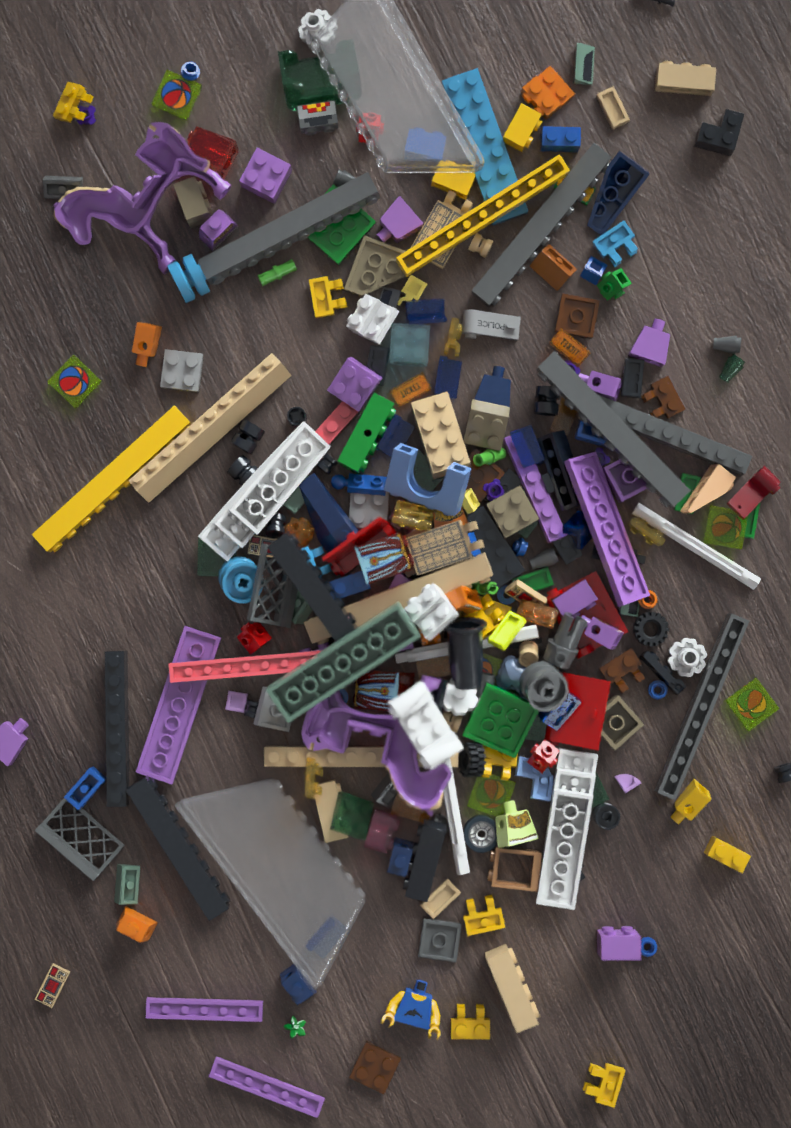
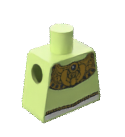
[495,800,538,848]

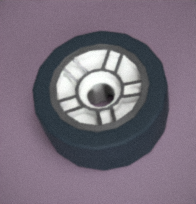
[463,815,497,853]

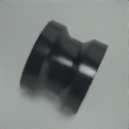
[316,453,338,475]
[243,700,259,718]
[774,763,791,783]

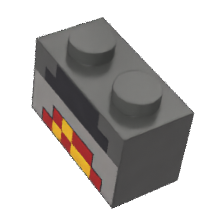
[297,101,339,135]

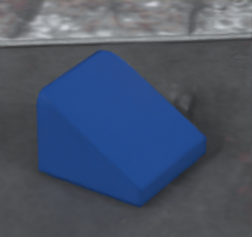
[580,256,607,285]

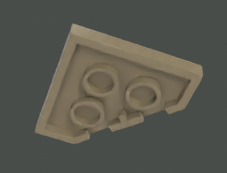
[344,235,406,297]

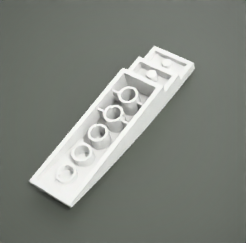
[198,421,331,562]
[536,748,598,910]

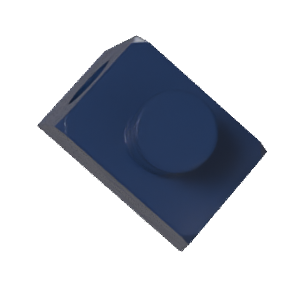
[474,366,511,407]
[386,837,414,877]
[280,962,317,1006]

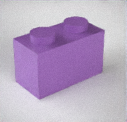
[553,579,598,619]

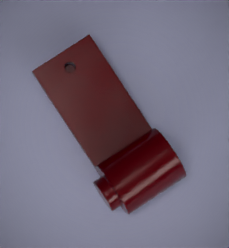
[726,465,781,520]

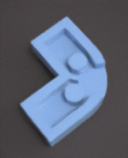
[515,756,553,802]

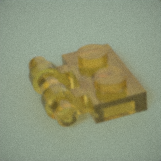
[392,500,434,531]

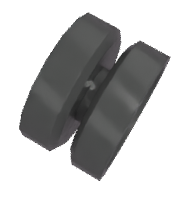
[519,661,568,712]

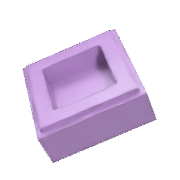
[225,690,248,713]

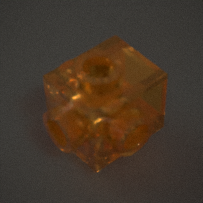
[285,517,314,548]

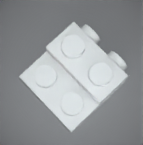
[346,294,399,344]
[404,583,459,641]

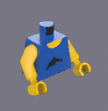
[381,980,440,1040]

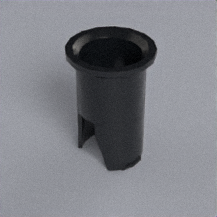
[444,617,487,690]

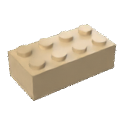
[411,392,470,480]
[485,944,540,1033]

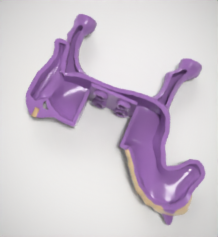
[54,122,231,274]
[302,675,452,816]

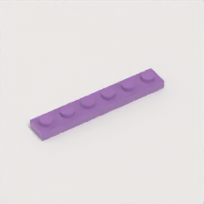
[503,432,567,544]
[146,997,263,1022]
[209,1056,325,1118]

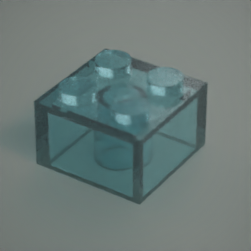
[389,323,430,367]

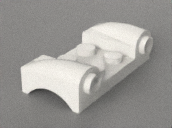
[387,681,464,770]

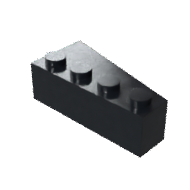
[466,506,525,588]

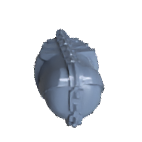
[496,655,527,700]

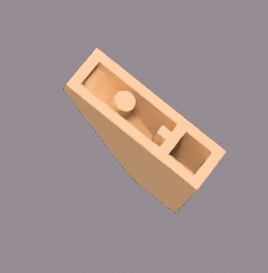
[680,464,736,513]

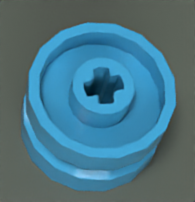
[167,254,211,303]
[218,556,263,603]

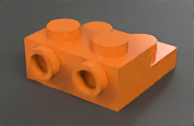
[521,66,575,120]

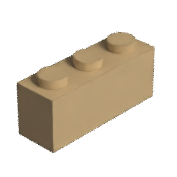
[655,61,716,96]
[312,779,351,843]

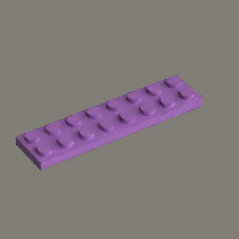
[564,452,650,607]
[136,626,222,784]

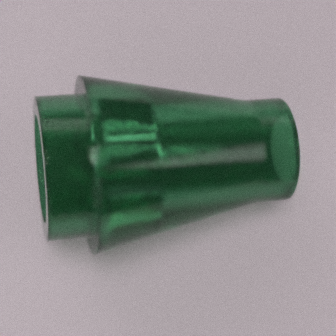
[719,354,745,383]

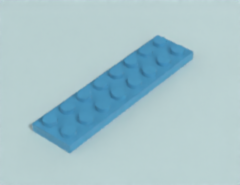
[441,68,529,226]

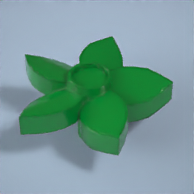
[283,1015,306,1039]

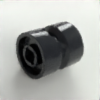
[534,386,560,416]
[230,419,265,455]
[227,455,258,486]
[592,802,620,830]

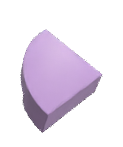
[614,774,641,793]

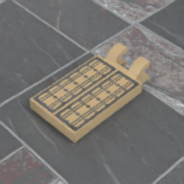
[411,190,473,269]
[405,520,484,575]

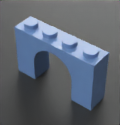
[384,443,472,516]

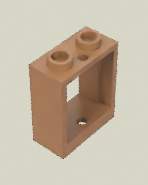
[488,846,542,892]

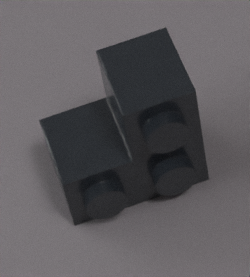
[694,109,744,156]

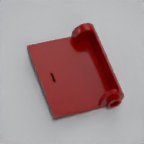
[322,517,398,577]
[546,571,628,659]
[544,672,611,751]

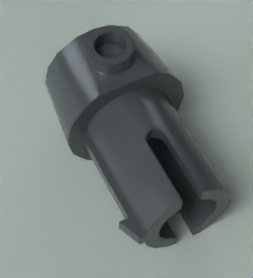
[543,612,587,669]

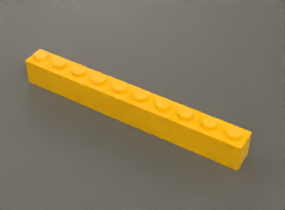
[396,154,570,277]
[32,405,191,552]

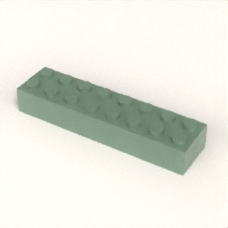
[266,601,420,723]

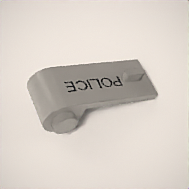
[461,310,521,340]

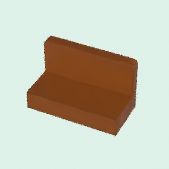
[530,244,577,291]

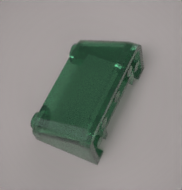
[278,40,362,111]

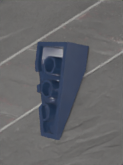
[587,151,650,235]
[299,473,359,553]

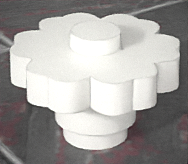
[298,9,338,49]
[667,638,707,677]
[442,678,478,716]

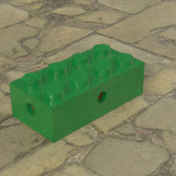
[337,393,396,474]

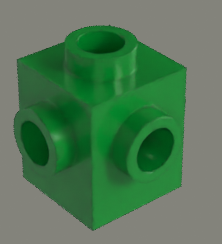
[597,268,632,301]

